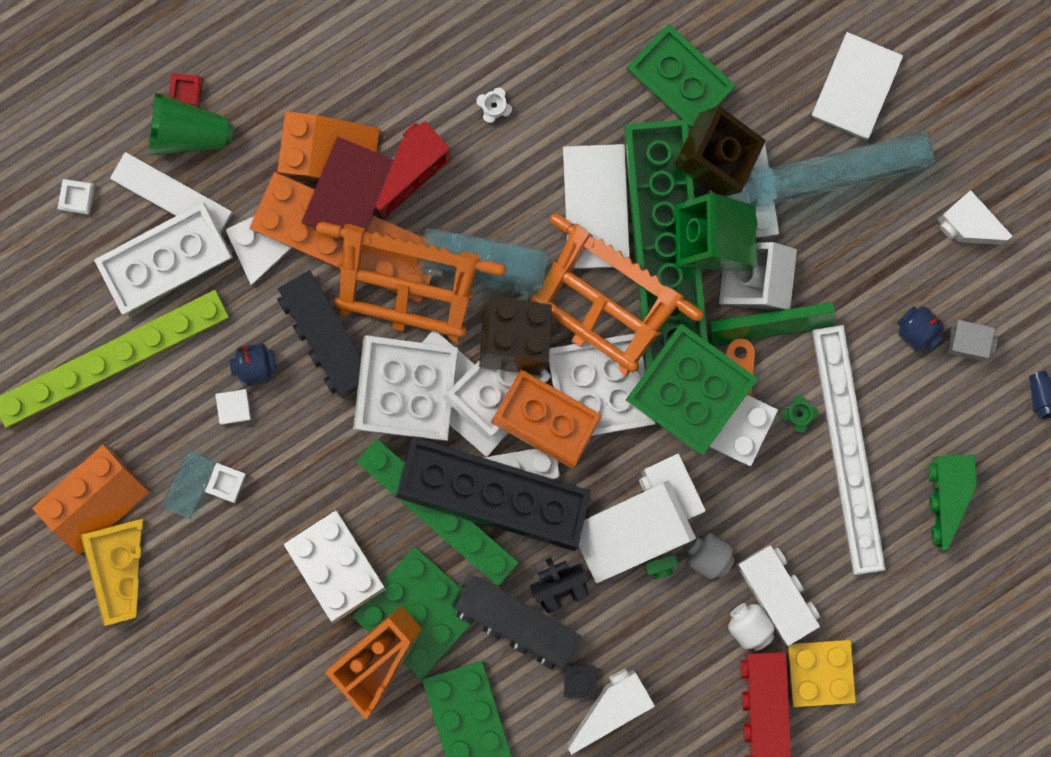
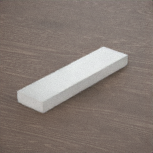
[110,152,233,233]

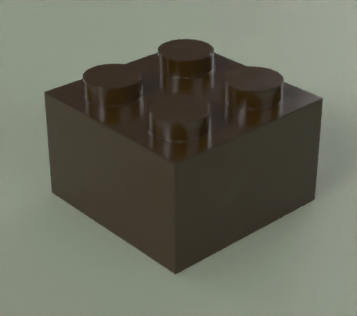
[674,106,766,197]
[479,295,552,376]

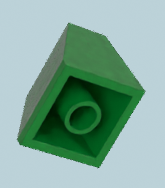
[675,193,758,272]

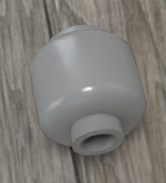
[686,533,734,579]

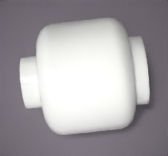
[728,603,775,651]

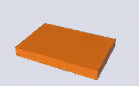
[491,369,602,469]

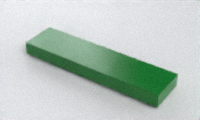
[710,302,835,346]

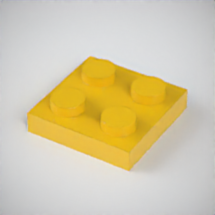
[787,640,856,707]

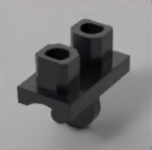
[529,557,589,613]

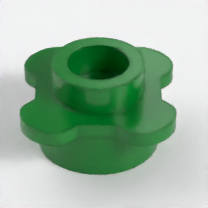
[781,395,819,433]

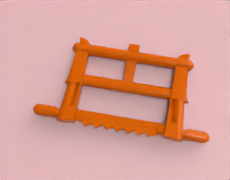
[530,213,703,377]
[316,222,506,343]

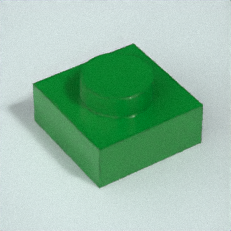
[643,554,678,579]

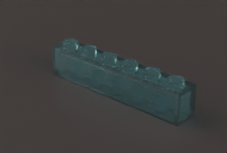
[744,132,935,208]

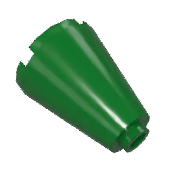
[148,93,233,155]

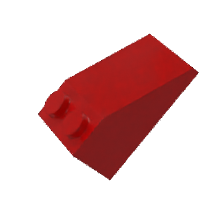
[375,121,452,220]

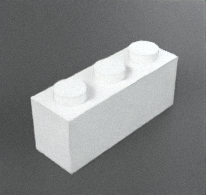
[736,545,820,646]

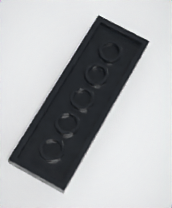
[395,436,591,551]

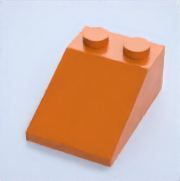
[277,111,380,183]

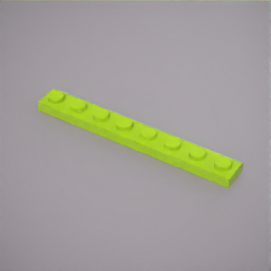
[0,290,230,428]

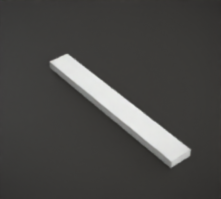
[812,325,885,575]

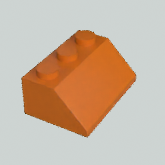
[32,445,151,555]

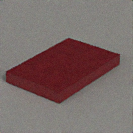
[301,136,393,241]

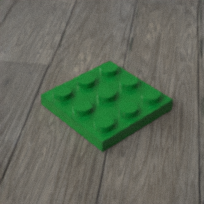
[625,323,758,456]
[352,546,470,679]

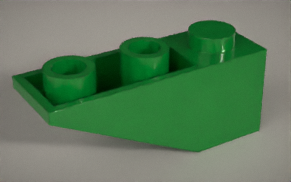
[927,455,977,551]

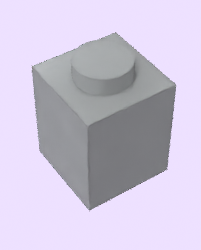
[946,320,998,361]

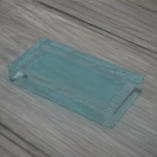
[162,450,216,519]

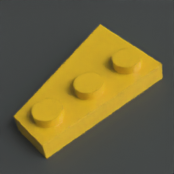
[80,519,143,626]

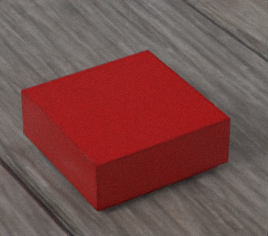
[168,73,203,107]

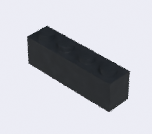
[277,270,361,398]
[451,572,582,670]

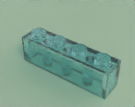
[416,228,548,294]

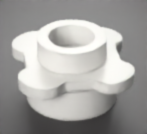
[477,88,512,123]

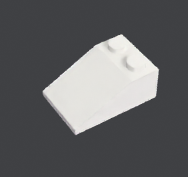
[567,668,655,755]

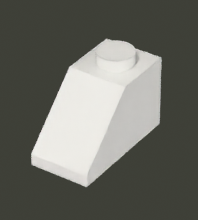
[938,190,1012,245]

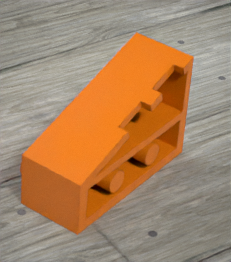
[325,605,422,720]

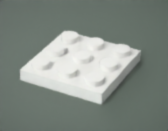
[549,333,655,436]
[353,335,458,441]

